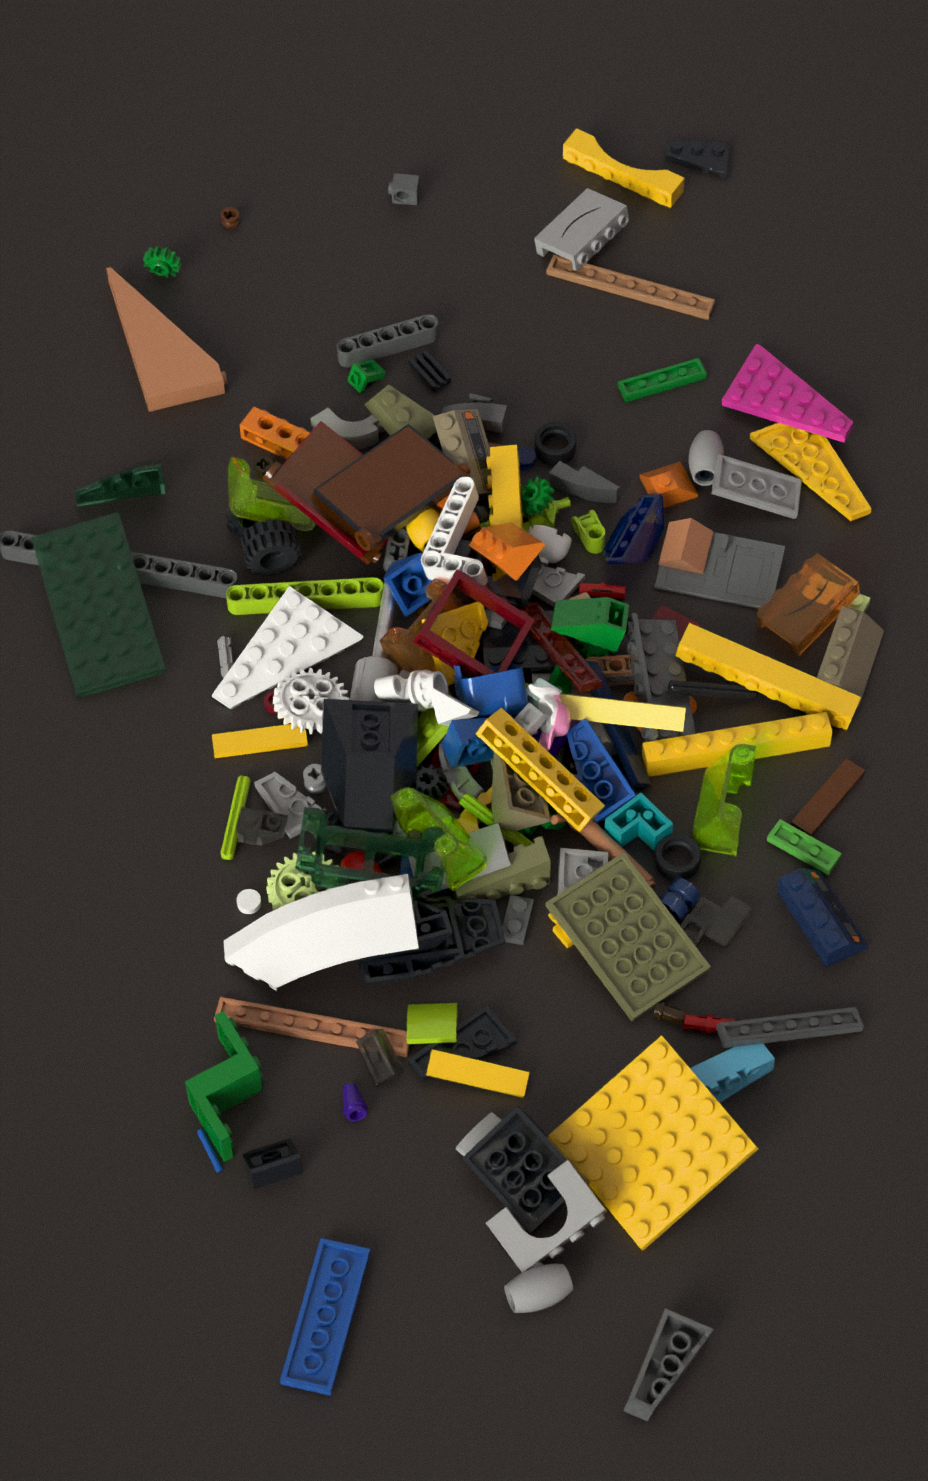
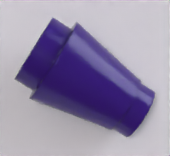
[342,1083,368,1121]

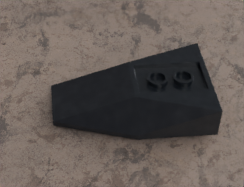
[321,699,418,832]

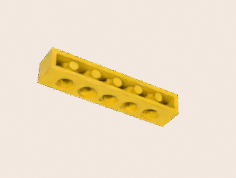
[476,708,605,832]

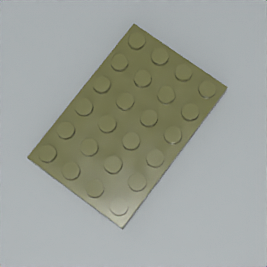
[545,852,711,1021]

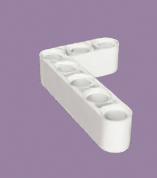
[421,477,488,585]

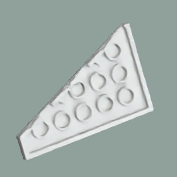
[212,586,363,709]

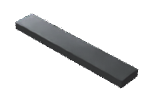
[716,1007,864,1048]

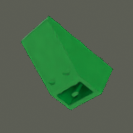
[551,597,629,652]

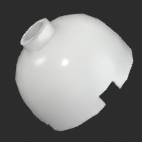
[527,525,572,566]

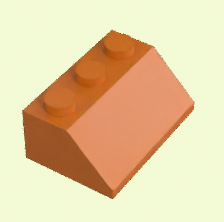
[469,523,545,581]

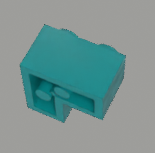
[605,793,673,851]

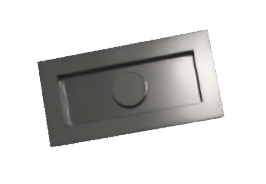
[502,895,534,946]

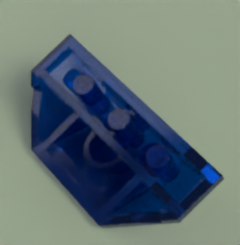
[602,494,664,564]

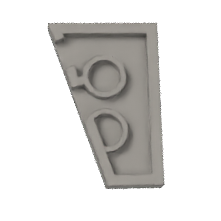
[532,563,585,607]
[255,772,325,839]

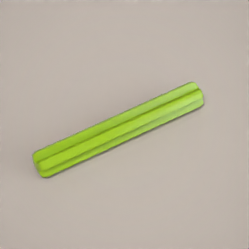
[221,775,251,860]
[459,793,534,847]

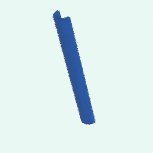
[197,1129,224,1173]

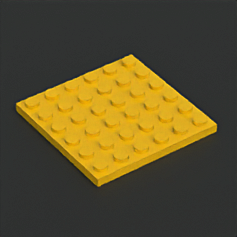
[548,1035,759,1250]

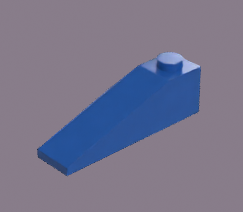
[567,718,637,823]

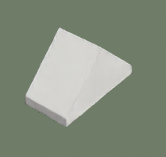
[430,688,479,726]

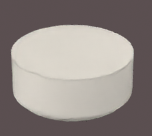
[237,889,261,914]

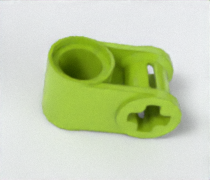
[571,510,605,554]

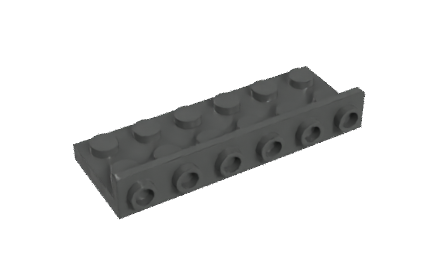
[625,613,696,742]

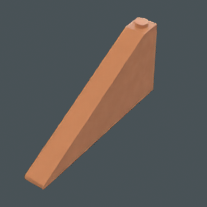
[106,267,228,412]

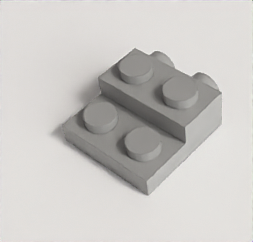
[558,848,609,894]

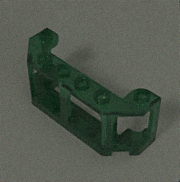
[295,807,449,900]

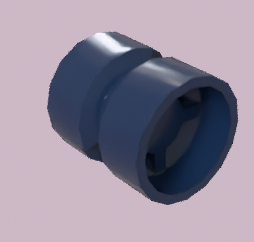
[659,878,700,924]

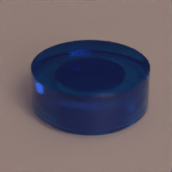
[518,446,536,469]

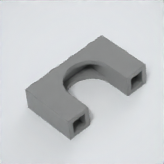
[486,1160,607,1273]

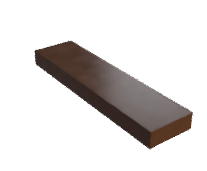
[791,758,865,837]

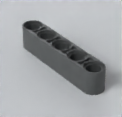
[337,314,439,367]

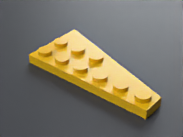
[750,423,872,521]

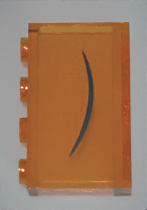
[756,553,860,656]

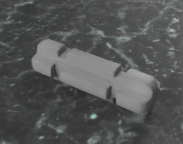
[217,636,234,677]

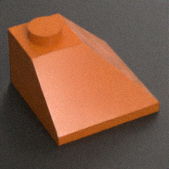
[639,461,698,510]

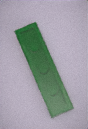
[617,358,707,402]

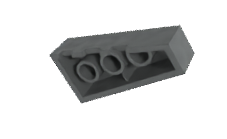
[623,1308,714,1422]

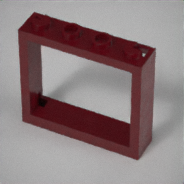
[412,570,535,678]

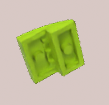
[406,1003,458,1044]

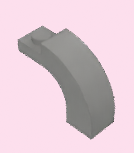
[311,408,386,450]

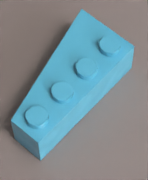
[690,1043,775,1103]

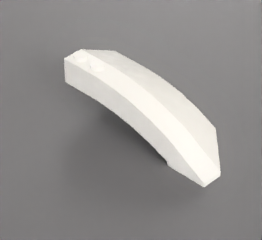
[224,874,419,991]

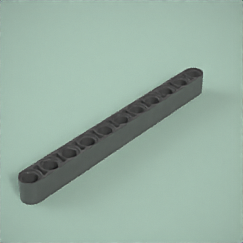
[0,531,238,598]

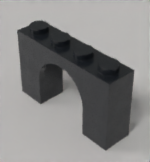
[435,539,542,610]

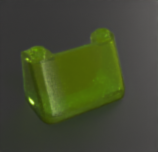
[228,457,316,531]
[691,744,756,856]
[390,787,488,891]

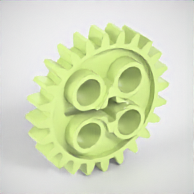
[266,851,345,910]

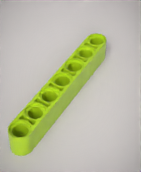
[226,577,384,615]

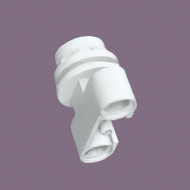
[374,669,448,711]

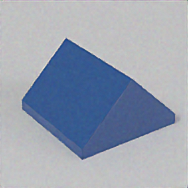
[383,553,439,616]

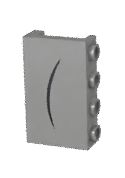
[534,188,629,271]

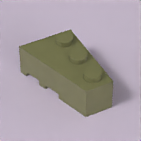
[364,384,437,439]

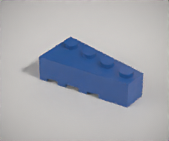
[441,716,539,769]

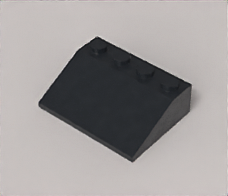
[481,610,578,678]
[462,1106,590,1234]

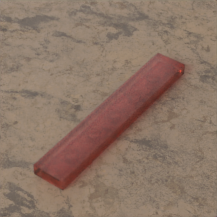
[519,602,602,694]

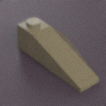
[491,752,550,831]

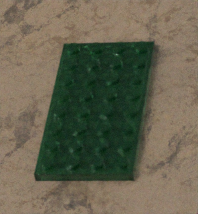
[31,512,166,698]

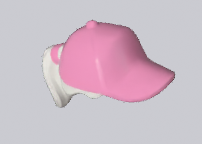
[529,684,572,751]

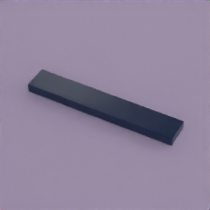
[579,660,652,788]

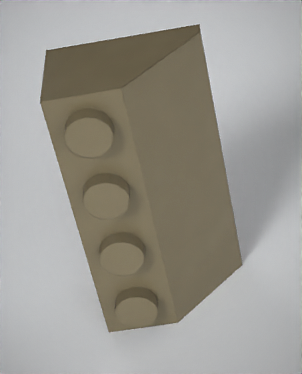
[817,606,884,706]

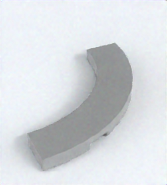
[439,736,484,801]

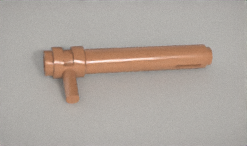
[550,813,656,890]

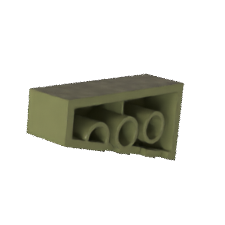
[451,836,550,901]

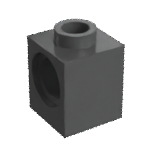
[388,173,420,205]

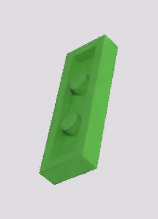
[767,819,842,875]

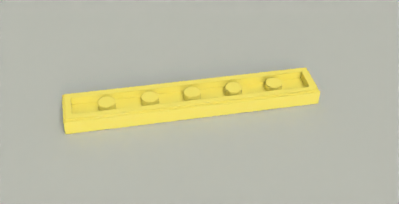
[560,693,686,732]

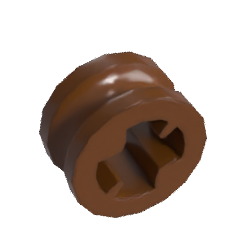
[220,207,240,229]

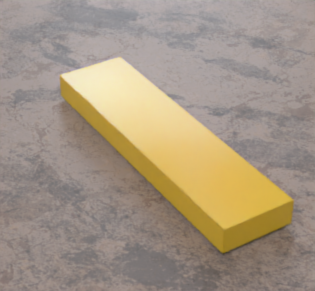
[212,724,308,758]
[426,1049,529,1098]

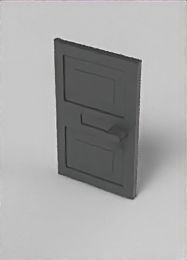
[654,532,785,611]

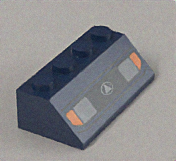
[778,868,868,967]

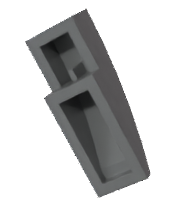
[441,403,507,433]
[549,461,619,503]

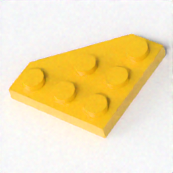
[421,601,488,685]

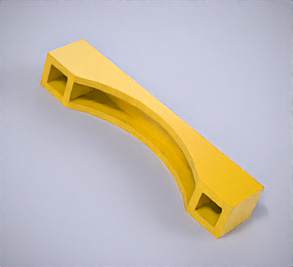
[563,128,684,208]

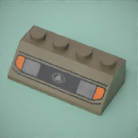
[433,409,492,501]

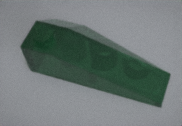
[74,459,166,506]

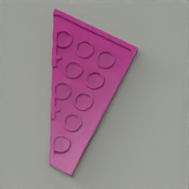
[722,344,853,443]

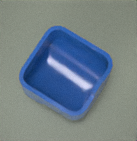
[453,664,528,719]

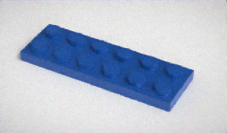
[280,1238,371,1396]

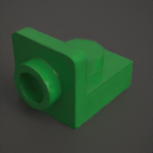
[347,359,386,393]

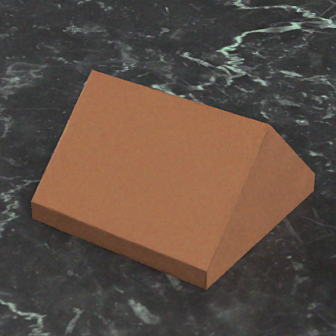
[659,518,713,574]

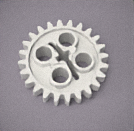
[273,668,349,734]

